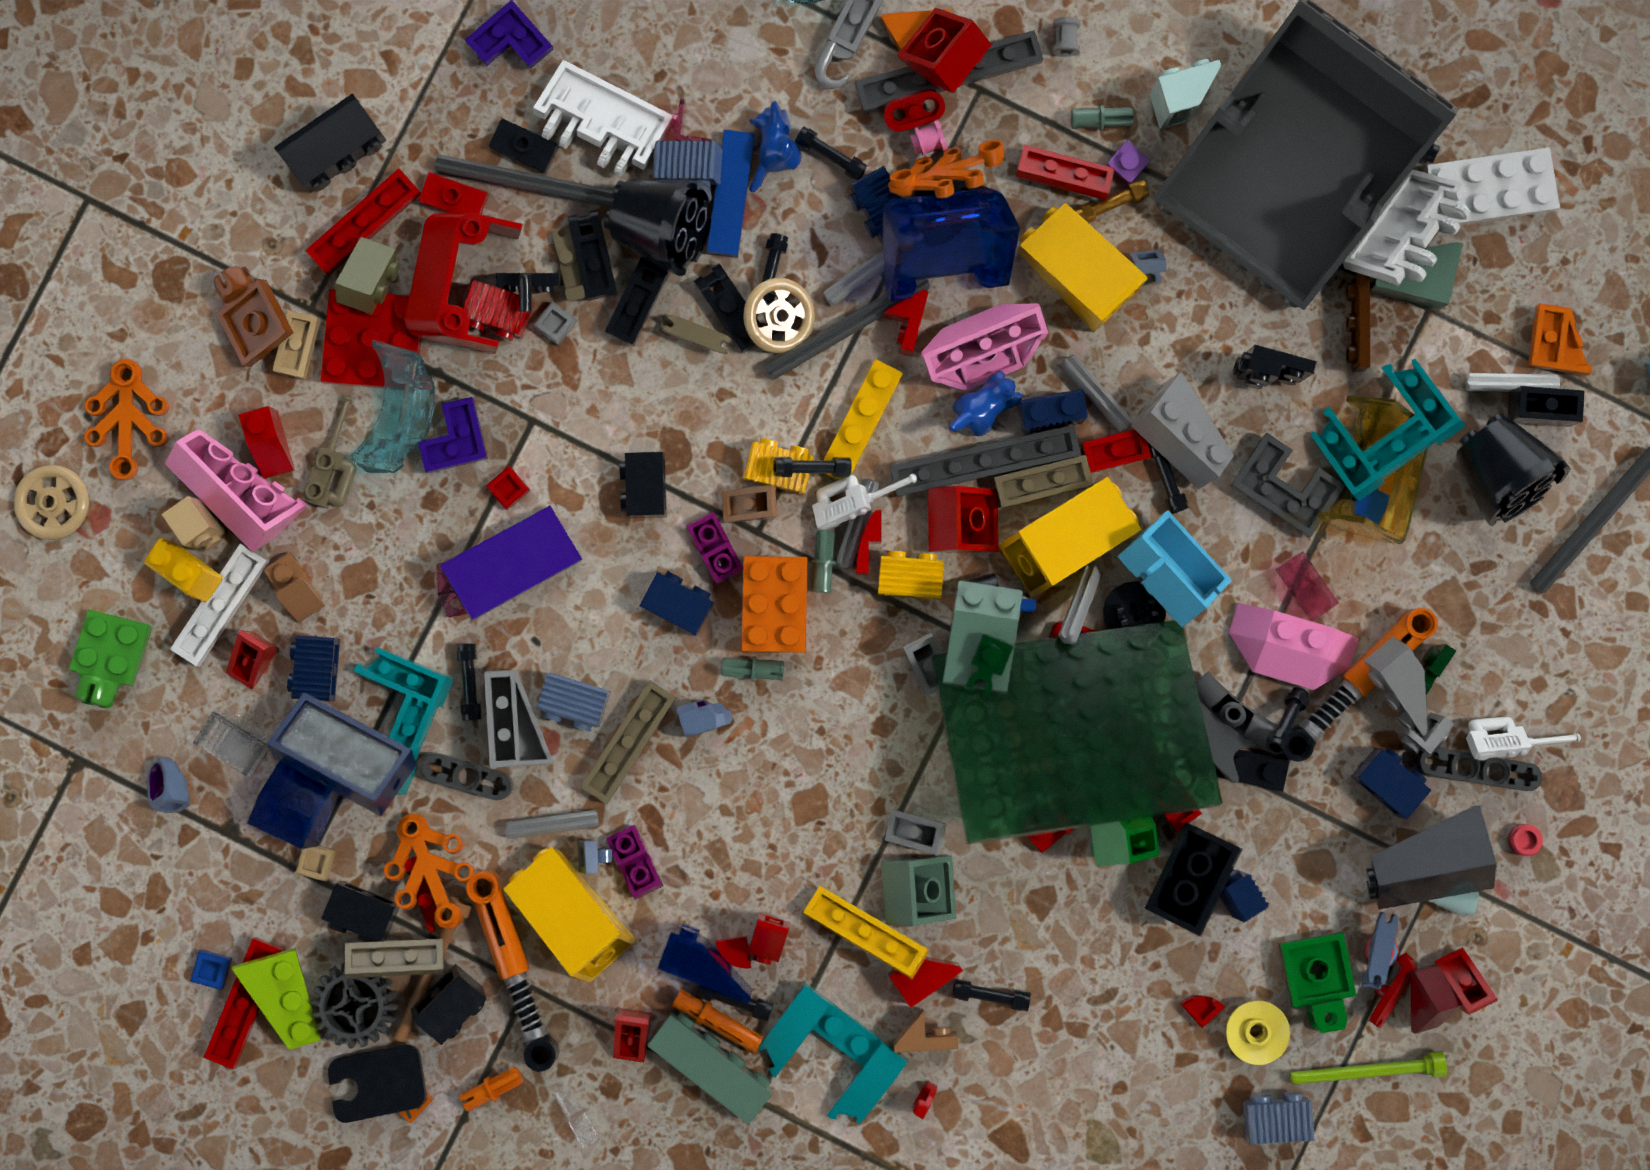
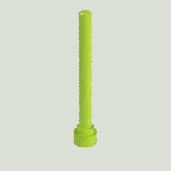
[1290,1051,1447,1085]

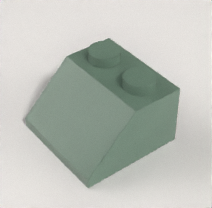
[881,855,956,926]

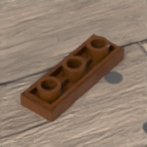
[1346,273,1370,372]

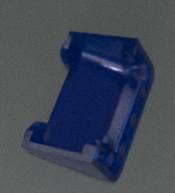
[882,189,1020,301]

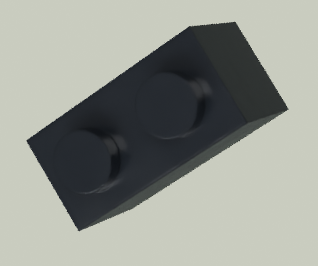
[1508,386,1585,427]
[619,452,667,519]
[321,881,400,942]
[410,964,487,1045]

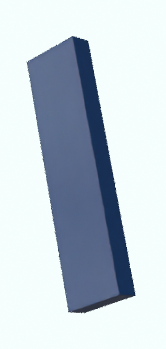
[707,129,755,258]

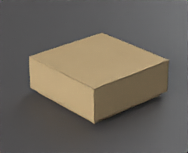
[295,842,336,882]

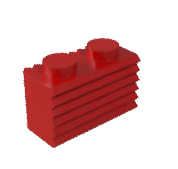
[462,279,534,341]

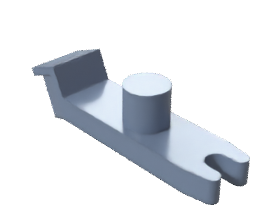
[1362,912,1398,990]

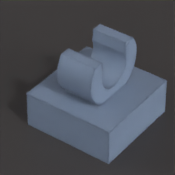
[1129,249,1167,285]
[578,840,612,874]

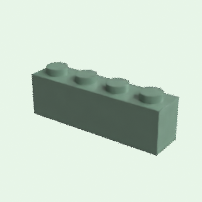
[647,1011,773,1125]

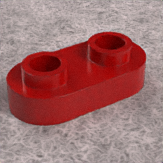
[883,89,945,132]

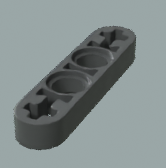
[1416,747,1543,791]

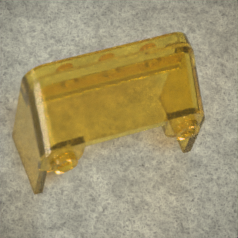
[1318,395,1428,544]

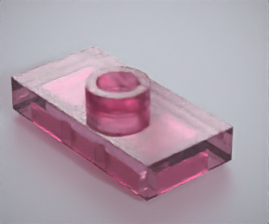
[1275,551,1339,621]

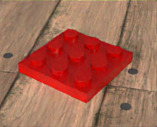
[320,289,421,391]

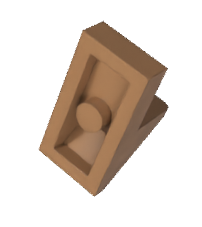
[722,485,777,523]
[263,552,326,622]
[893,1008,959,1053]

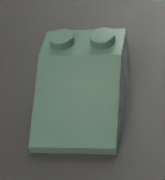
[943,580,1023,694]

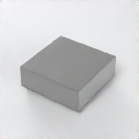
[533,301,577,346]

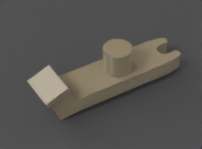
[553,227,586,302]
[658,313,733,354]

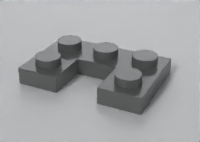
[1230,433,1345,538]

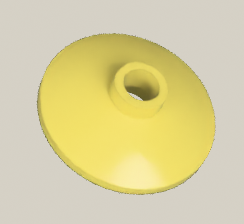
[1226,1000,1290,1065]

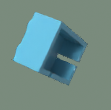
[1117,510,1232,627]

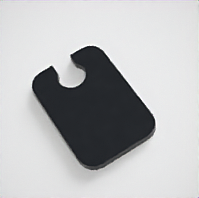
[328,1045,427,1123]

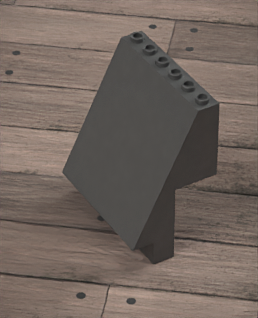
[1152,0,1459,311]

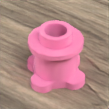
[910,119,948,158]

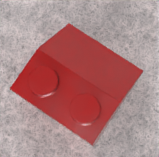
[897,7,992,93]
[928,486,999,553]

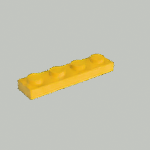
[823,359,903,481]
[803,886,929,979]

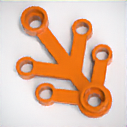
[888,140,1005,198]
[84,359,169,481]
[384,814,475,930]

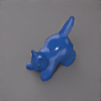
[749,101,802,193]
[949,370,1022,437]

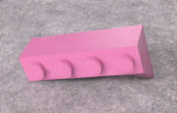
[165,429,308,552]

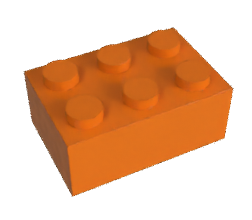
[742,556,808,653]

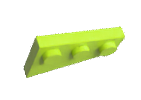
[232,947,321,1050]

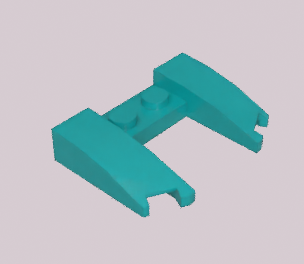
[1310,359,1466,501]
[353,647,455,795]
[758,982,908,1124]

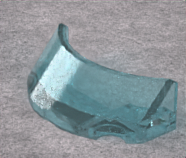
[350,340,436,473]

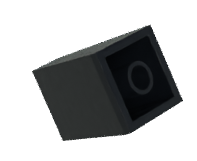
[1366,805,1497,910]

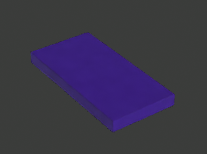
[439,506,582,622]

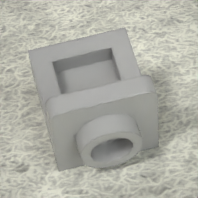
[1396,712,1454,754]

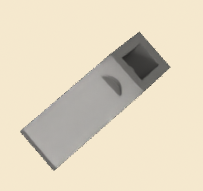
[1364,637,1428,737]

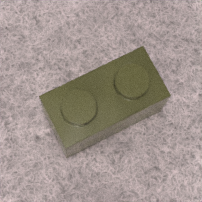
[335,237,400,314]

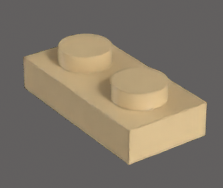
[272,310,321,380]

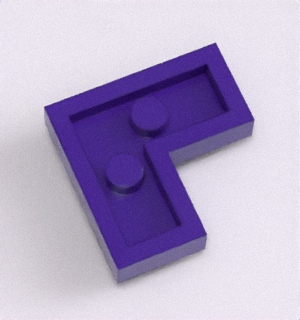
[465,0,554,69]
[418,397,488,474]

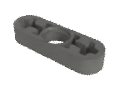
[422,753,513,800]

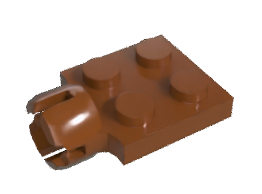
[214,266,293,367]

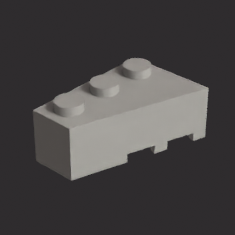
[1131,372,1234,489]
[484,670,554,768]

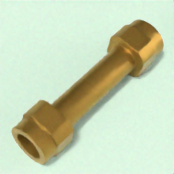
[1074,179,1150,224]

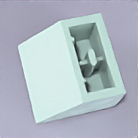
[1149,59,1221,130]

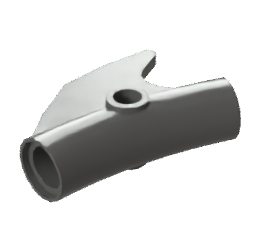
[1188,672,1278,783]

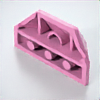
[921,303,1048,391]
[1228,603,1359,690]

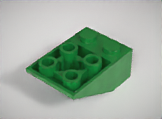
[1082,763,1160,866]

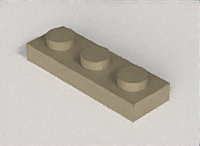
[993,455,1093,509]
[345,939,444,978]

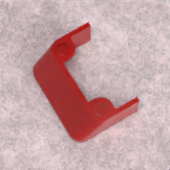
[405,213,523,354]

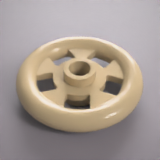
[743,278,815,353]
[14,465,89,540]

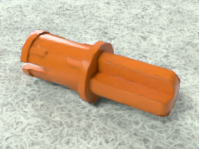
[460,1067,523,1112]

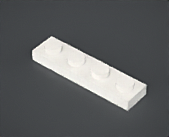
[170,543,269,667]

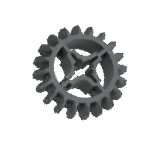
[310,962,399,1049]

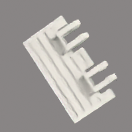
[533,60,673,177]
[1343,169,1471,286]

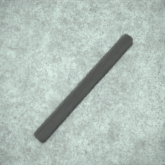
[435,155,614,208]
[764,273,930,380]
[1530,447,1650,593]

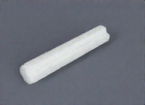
[1465,373,1560,392]

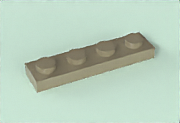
[581,680,677,804]

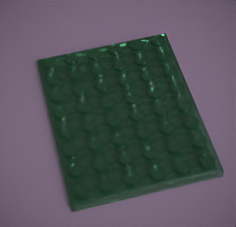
[932,620,1223,845]

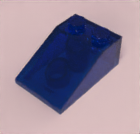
[247,762,339,849]
[657,923,753,1003]

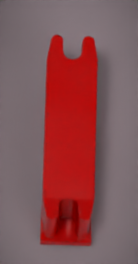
[404,856,446,933]
[1369,953,1418,1028]

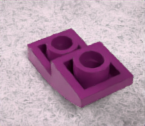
[686,511,743,583]
[606,825,664,900]

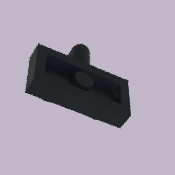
[496,273,563,312]

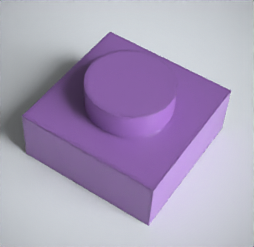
[1106,140,1151,185]

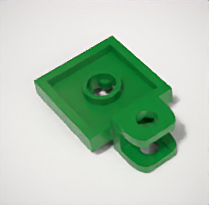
[1279,932,1357,1033]

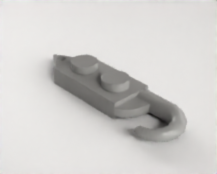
[814,0,883,89]

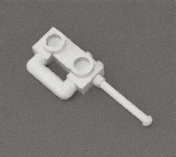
[812,474,917,530]
[1466,716,1581,760]

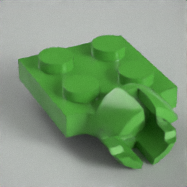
[69,609,153,708]

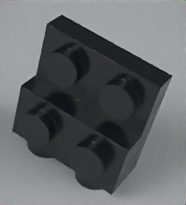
[1233,345,1317,389]

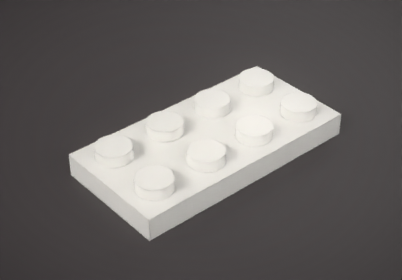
[1424,147,1560,225]

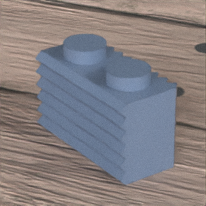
[653,140,723,189]
[536,672,611,732]
[1242,1092,1315,1145]

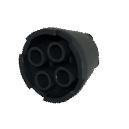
[603,180,712,276]
[1456,413,1571,526]

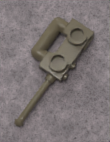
[301,395,357,509]

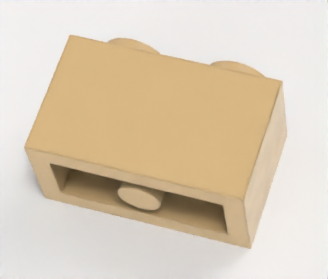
[161,496,227,551]

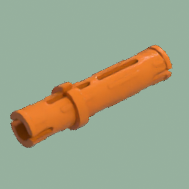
[671,988,764,1054]

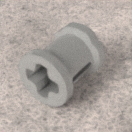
[1052,17,1081,57]

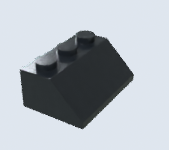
[274,93,387,193]
[1145,822,1243,937]

